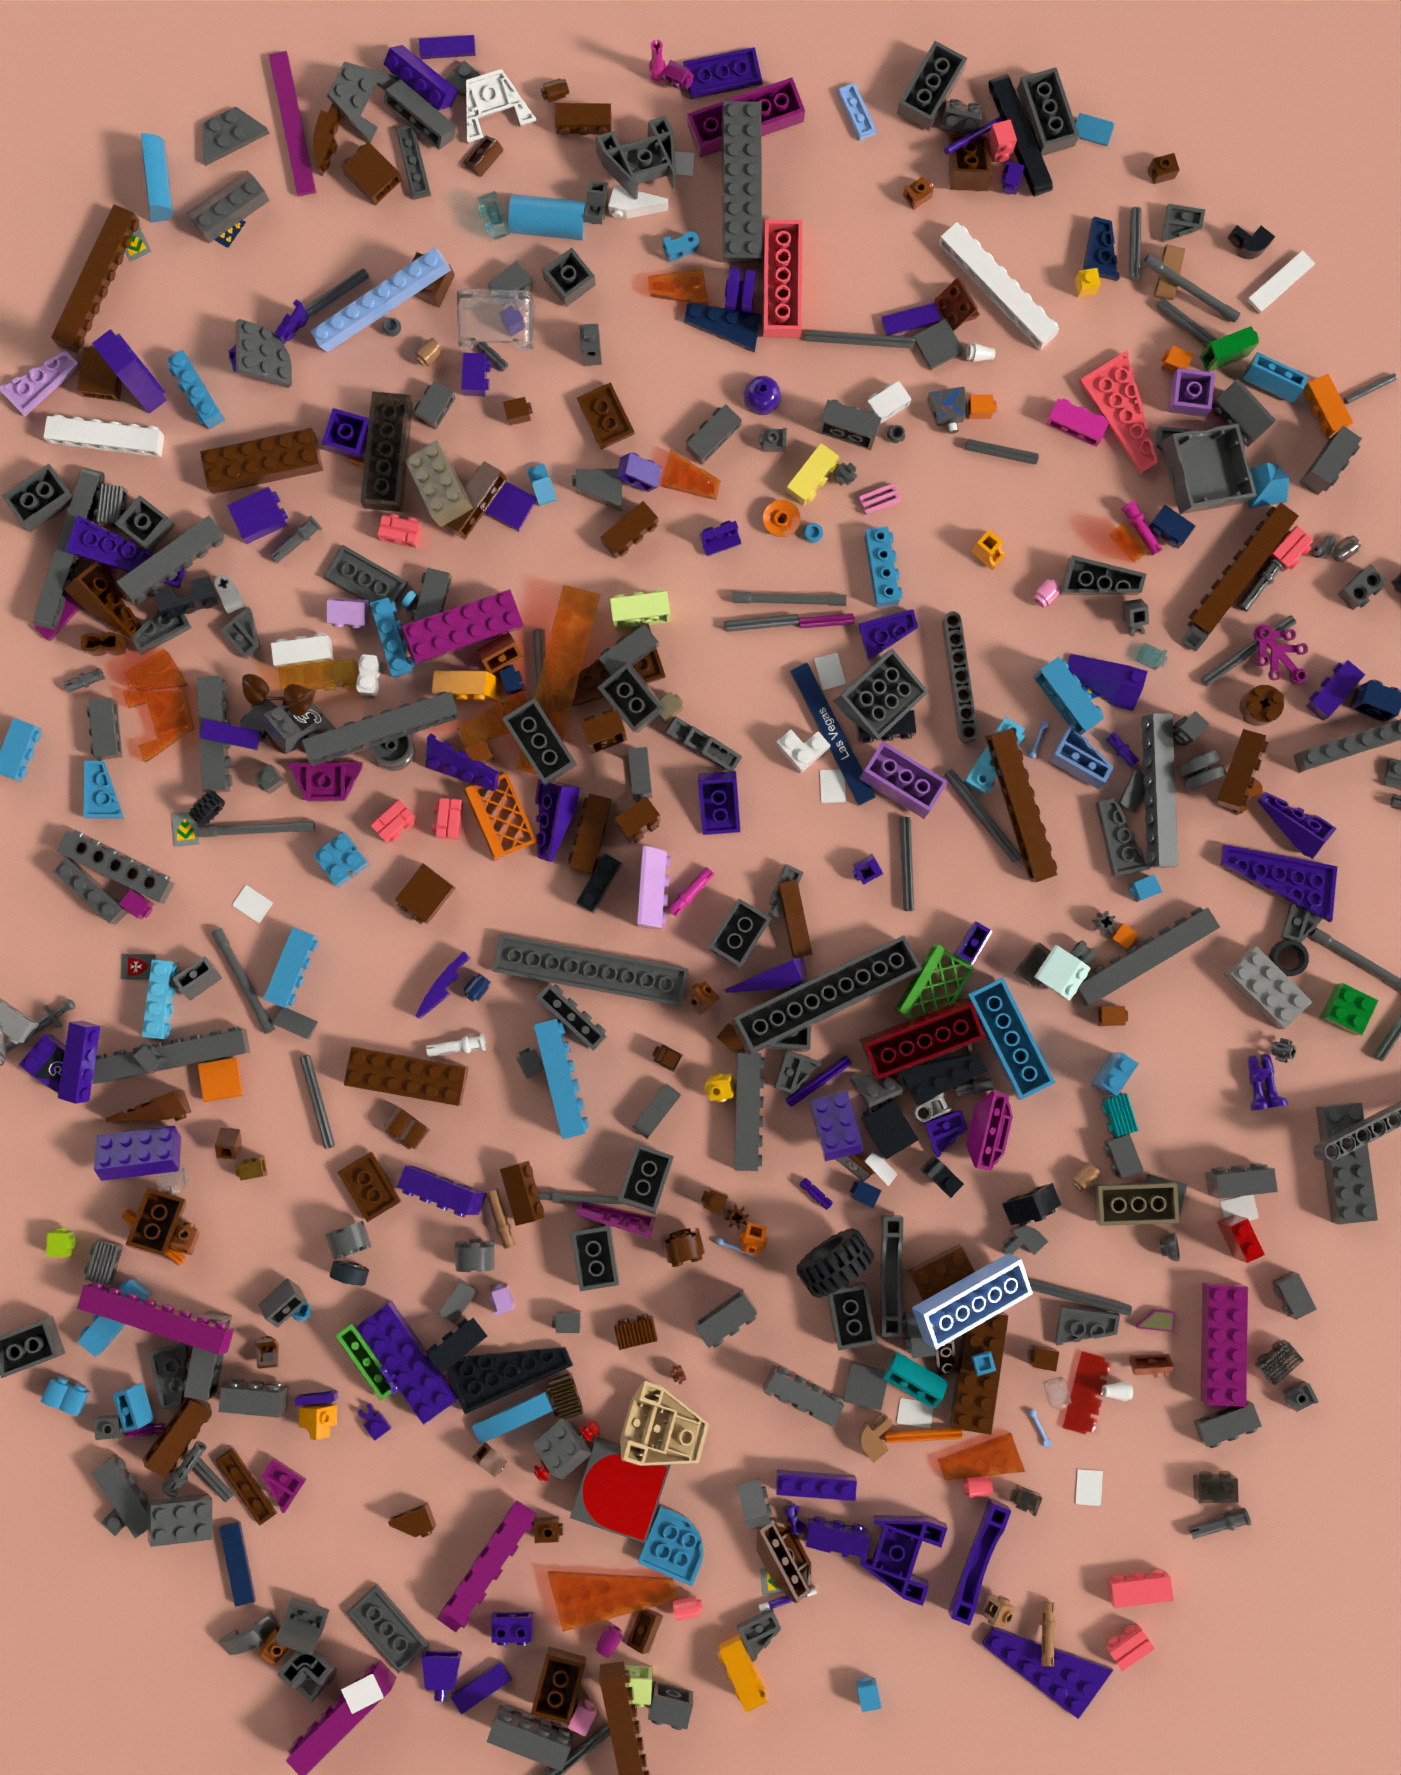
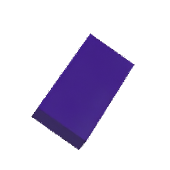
[295,1390,338,1406]

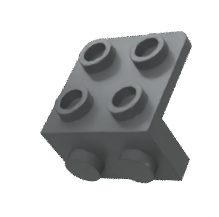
[275,1597,329,1655]

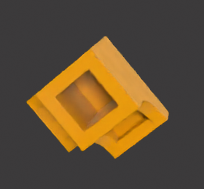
[971,530,1006,570]
[299,1404,337,1440]

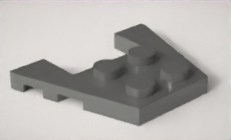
[327,61,401,143]

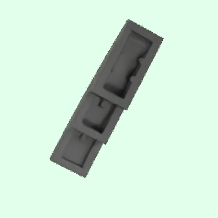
[665,716,742,771]

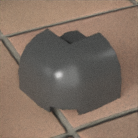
[277,1651,337,1702]

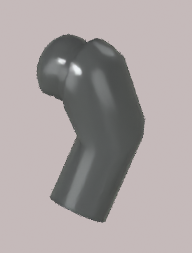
[1312,535,1335,558]

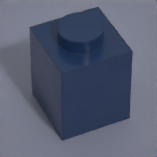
[849,1179,882,1208]

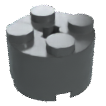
[326,1221,371,1260]
[455,1239,495,1272]

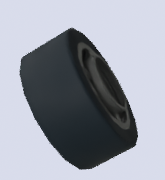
[329,1260,369,1286]

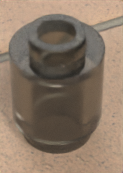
[1331,535,1361,562]

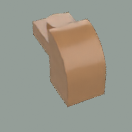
[859,1415,893,1463]

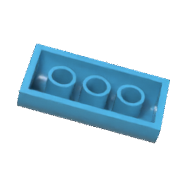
[141,133,173,223]
[508,194,587,240]

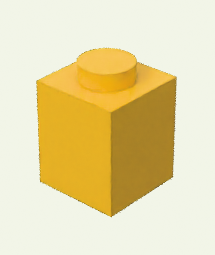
[1075,268,1101,297]

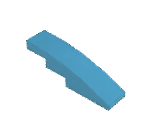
[471,1392,553,1444]

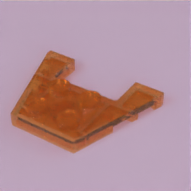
[122,690,195,762]

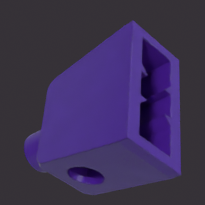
[422,1651,462,1701]

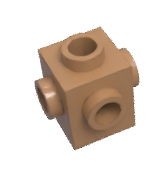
[980,1595,1015,1627]

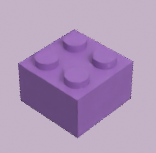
[1168,368,1215,417]

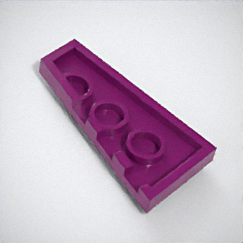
[576,1202,656,1238]

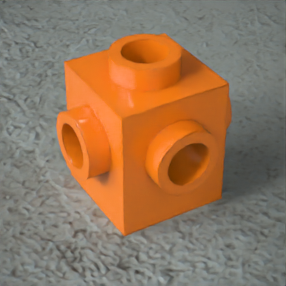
[739,1222,768,1256]

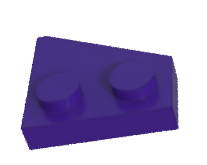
[924,1109,968,1158]

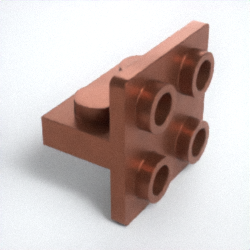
[934,278,980,331]

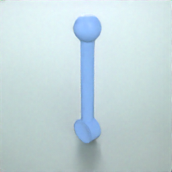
[1029,721,1048,758]
[716,1238,754,1259]
[1029,1409,1052,1448]

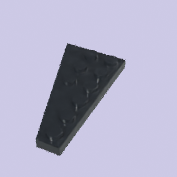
[446,1346,573,1414]

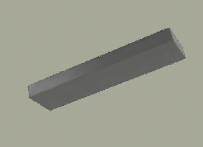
[396,125,431,200]

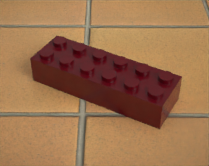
[860,998,985,1080]

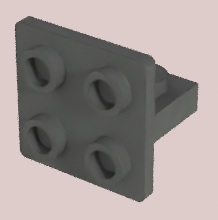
[941,99,982,134]

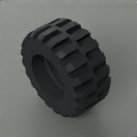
[797,1228,874,1298]

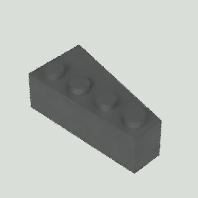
[1059,555,1147,595]

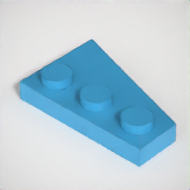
[83,761,124,819]

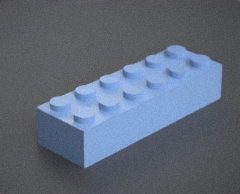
[912,1253,1033,1349]

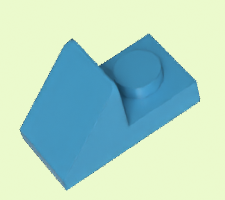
[526,463,557,506]

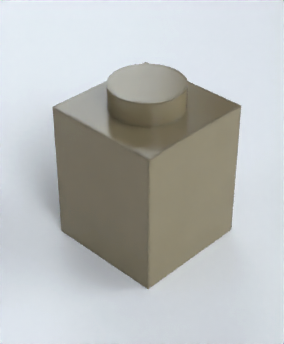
[659,692,683,723]

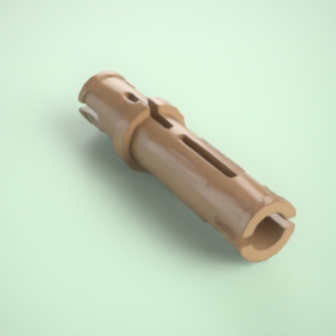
[486,1189,516,1249]
[1040,1601,1056,1667]

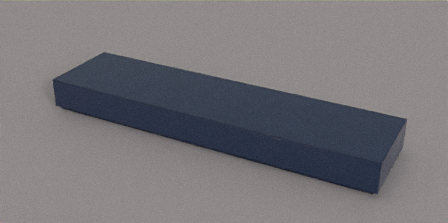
[219,1522,256,1607]

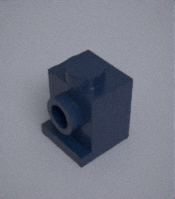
[499,664,526,696]

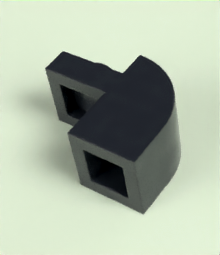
[1227,225,1276,259]
[920,1156,964,1198]

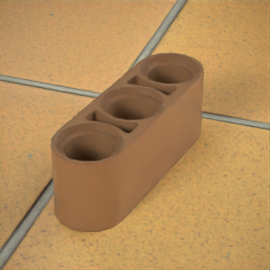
[1154,244,1185,301]

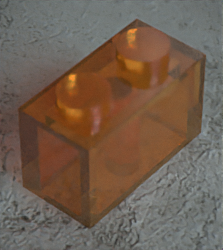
[1109,522,1149,563]

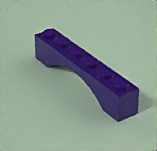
[948,1498,1011,1626]

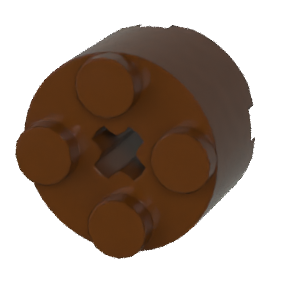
[1239,685,1284,726]
[661,1228,705,1267]

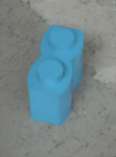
[40,1376,90,1416]

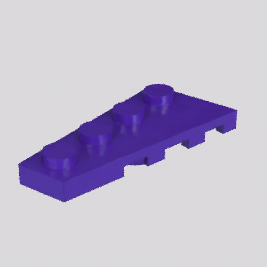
[426,733,499,792]

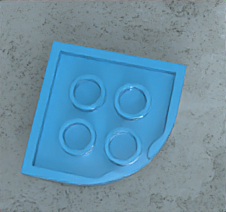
[637,1505,703,1586]

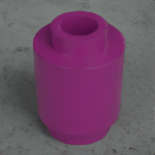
[596,1624,623,1658]

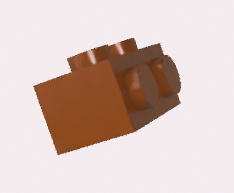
[476,632,523,674]

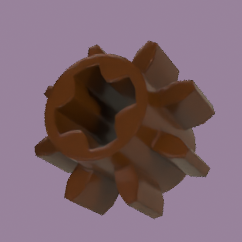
[725,1204,749,1229]

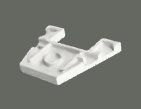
[466,69,536,144]

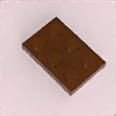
[577,382,635,450]
[338,1151,402,1222]

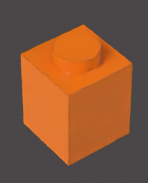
[1161,345,1194,374]
[968,394,997,419]

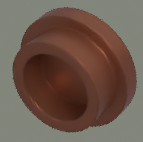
[670,1365,686,1384]

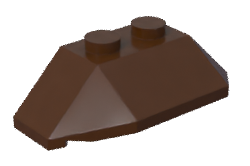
[756,1520,811,1603]

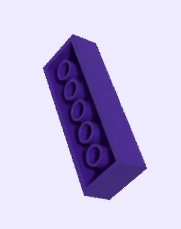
[92,329,167,414]
[356,1301,458,1425]

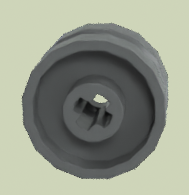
[370,735,415,771]
[1177,750,1227,792]

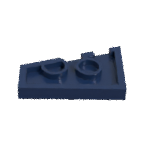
[1083,216,1120,281]

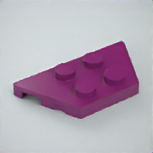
[288,762,363,802]

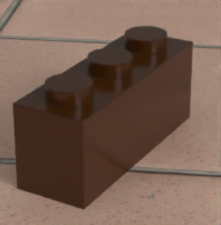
[555,103,612,135]
[600,501,658,558]
[500,1161,545,1226]

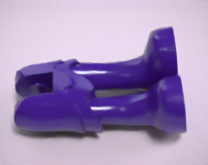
[1248,1053,1288,1111]

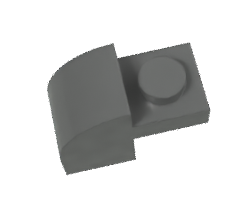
[583,180,608,225]
[1001,1225,1048,1255]

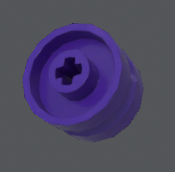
[725,267,756,313]

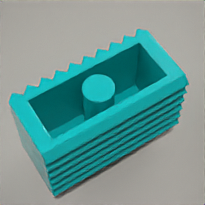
[1101,1093,1139,1137]

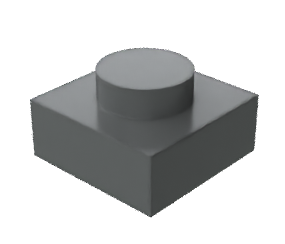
[1181,625,1209,652]
[101,1508,126,1536]

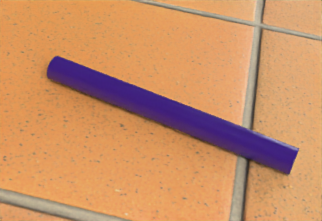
[944,116,1004,155]

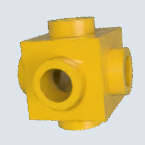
[704,1073,736,1102]

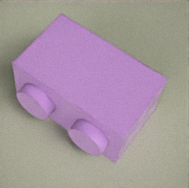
[327,598,369,628]

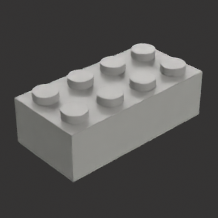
[1224,946,1312,1029]

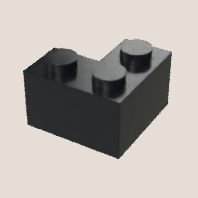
[1002,1183,1062,1226]

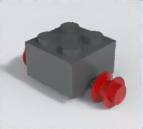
[533,1418,600,1482]

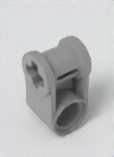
[214,575,245,614]
[912,1093,951,1122]

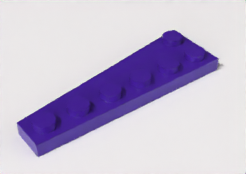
[66,516,186,588]

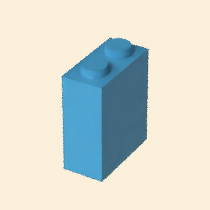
[1091,1052,1139,1096]

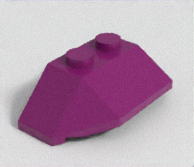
[966,1091,1013,1171]

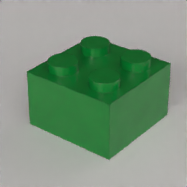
[1320,983,1379,1035]

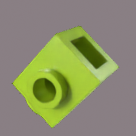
[46,1228,75,1257]

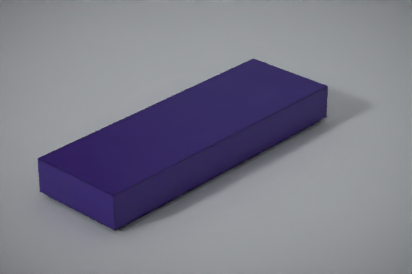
[419,35,476,59]
[881,303,940,335]
[199,719,262,751]
[451,1661,512,1715]

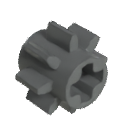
[834,462,857,486]
[1092,911,1117,935]
[1272,1038,1296,1063]

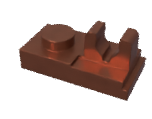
[1129,1354,1174,1378]

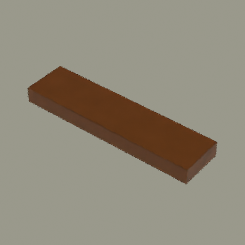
[777,879,813,959]
[216,1447,277,1526]

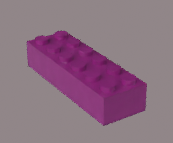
[687,77,805,158]
[400,589,524,666]
[1200,1282,1248,1407]
[286,1660,397,1775]

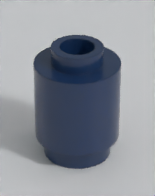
[463,973,491,1002]

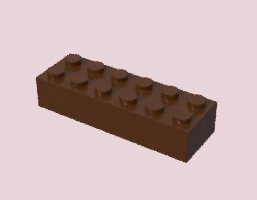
[200,428,323,494]
[344,1047,469,1106]
[949,1312,1009,1435]

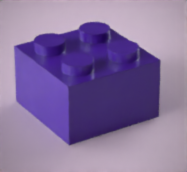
[322,408,373,461]

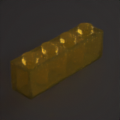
[278,659,359,692]

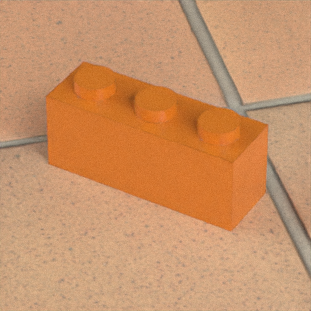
[1303,374,1354,438]

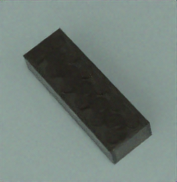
[360,392,413,512]

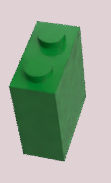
[1200,326,1259,372]

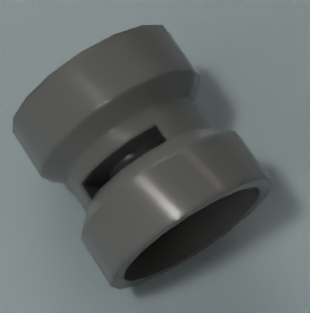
[1070,940,1097,965]

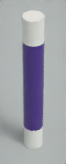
[759,1586,817,1613]

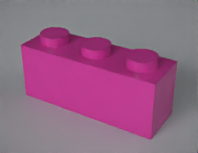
[1046,398,1110,447]

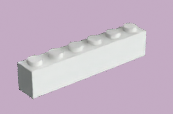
[44,415,164,457]

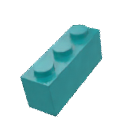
[883,1352,948,1409]

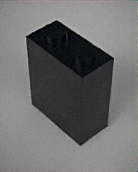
[860,1099,919,1160]

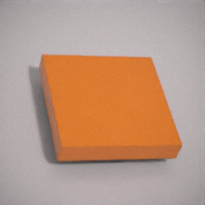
[198,1057,244,1103]

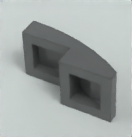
[219,1625,265,1655]

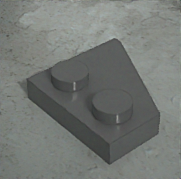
[1161,204,1206,242]
[850,1075,903,1108]
[737,1608,781,1662]

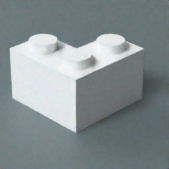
[776,729,831,774]

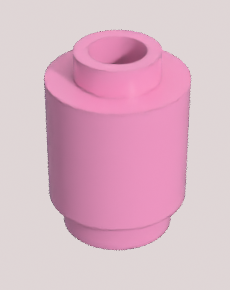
[1033,579,1061,608]

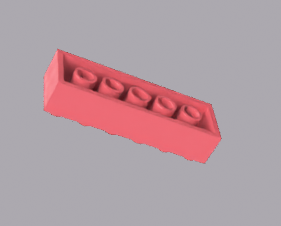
[763,220,802,338]

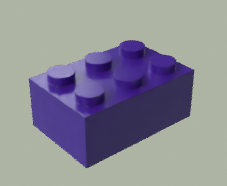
[810,1091,863,1161]

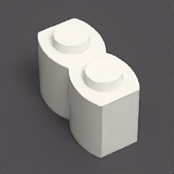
[356,654,381,697]

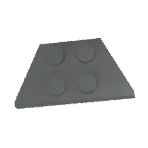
[203,107,270,166]

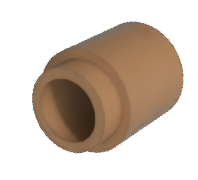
[415,338,443,366]
[1072,1162,1100,1192]

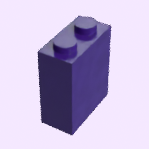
[227,487,288,544]

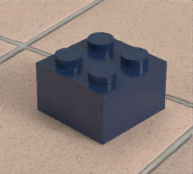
[1349,680,1401,722]

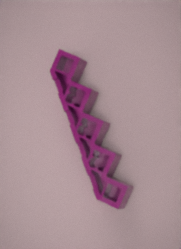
[437,1500,536,1632]

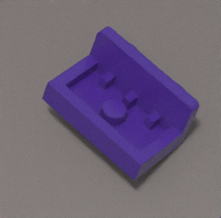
[700,520,741,556]

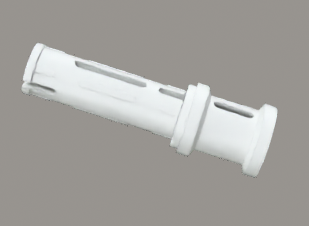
[426,1033,487,1057]

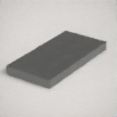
[323,545,408,605]
[346,1584,429,1673]

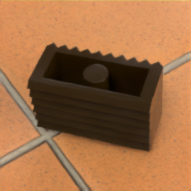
[546,1373,584,1419]

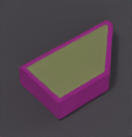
[1136,1309,1175,1332]

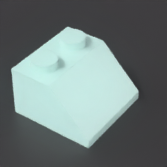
[1035,945,1091,1001]

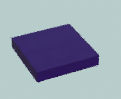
[485,481,537,532]

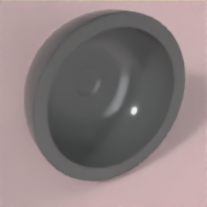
[1160,1233,1180,1261]

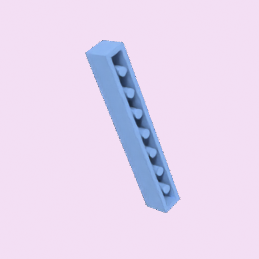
[311,247,451,352]

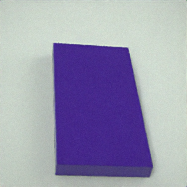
[683,47,763,99]

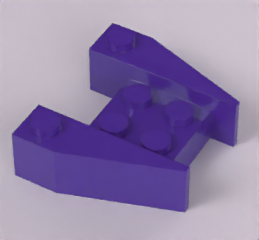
[860,1515,948,1606]

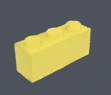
[786,443,839,505]

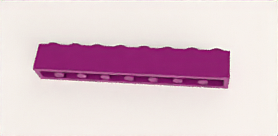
[77,1282,234,1355]

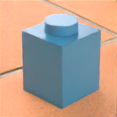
[1129,874,1162,902]
[856,1677,882,1712]

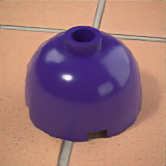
[744,375,781,415]

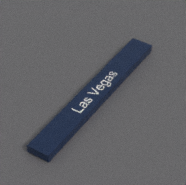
[790,663,876,806]

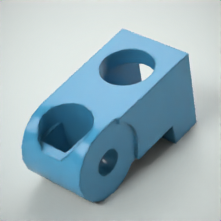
[662,231,699,262]

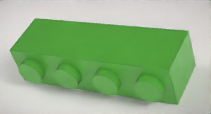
[335,1324,398,1401]

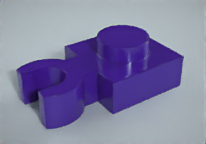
[358,1403,392,1441]

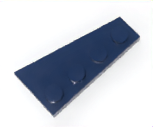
[684,302,761,353]

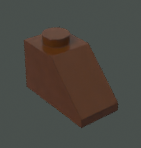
[388,1503,436,1538]

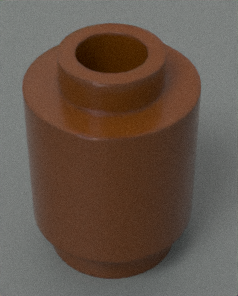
[541,78,569,103]

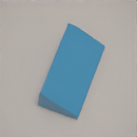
[1076,113,1115,146]

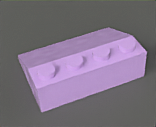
[637,846,671,929]

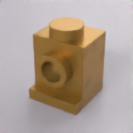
[235,1156,268,1181]

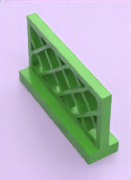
[895,944,974,1019]

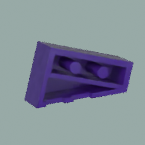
[804,1516,870,1563]

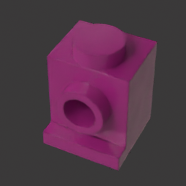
[661,60,694,90]

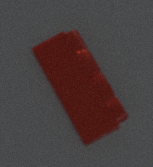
[1062,1351,1111,1435]

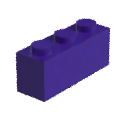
[1306,660,1366,720]

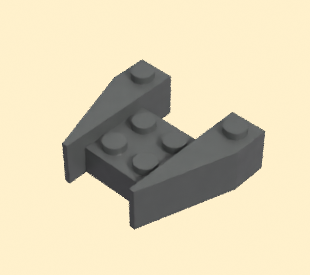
[596,116,676,199]

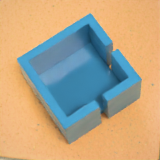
[312,832,370,887]

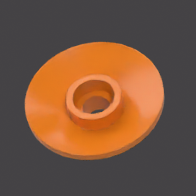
[763,500,801,537]

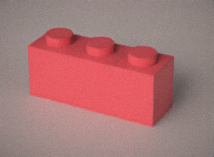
[1107,1569,1174,1608]

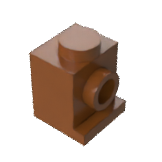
[903,176,934,210]
[170,1222,199,1255]
[259,1628,290,1667]

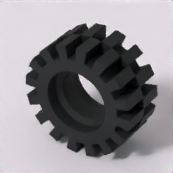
[189,790,225,826]

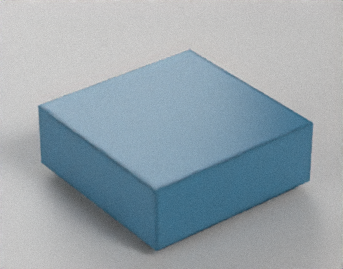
[971,1350,996,1376]

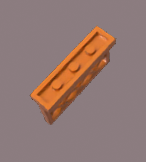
[464,773,537,861]

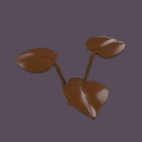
[242,674,315,754]

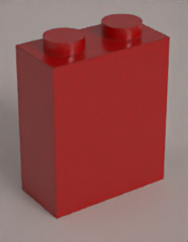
[1217,1214,1265,1263]

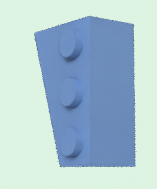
[1049,723,1113,789]

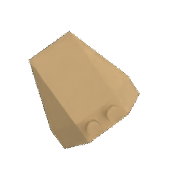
[620,1381,709,1466]

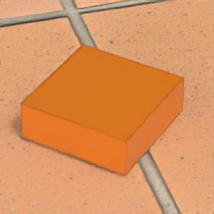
[1111,923,1139,950]

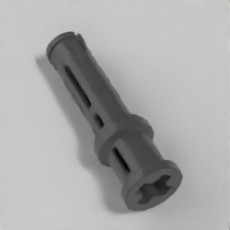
[270,516,322,563]
[1238,558,1284,612]
[162,1441,207,1497]
[1189,1507,1251,1540]

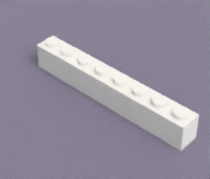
[938,222,1059,350]

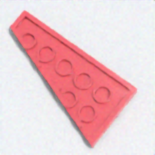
[1079,350,1158,474]

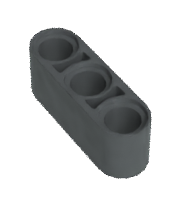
[632,1083,681,1139]

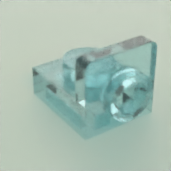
[1135,642,1168,670]

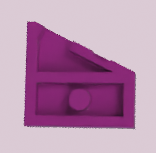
[261,1458,306,1513]

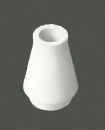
[966,343,995,362]
[1102,1381,1133,1402]

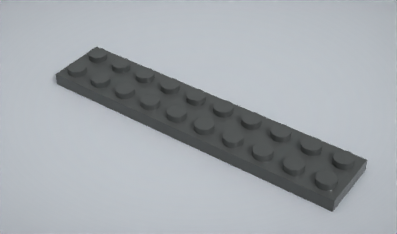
[492,934,689,1007]

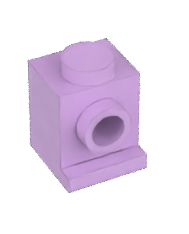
[490,1283,515,1316]

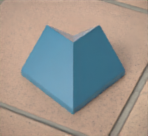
[1248,463,1289,509]

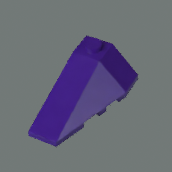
[1067,654,1148,711]
[535,779,580,862]
[1257,792,1337,859]
[724,957,807,993]

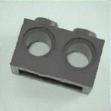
[1337,564,1386,610]

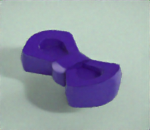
[378,1366,398,1395]
[785,1504,806,1535]

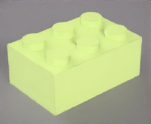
[610,589,671,630]

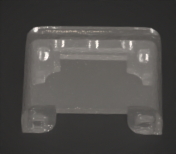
[457,289,536,351]

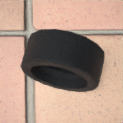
[1269,940,1309,976]

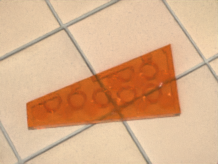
[548,1571,678,1632]

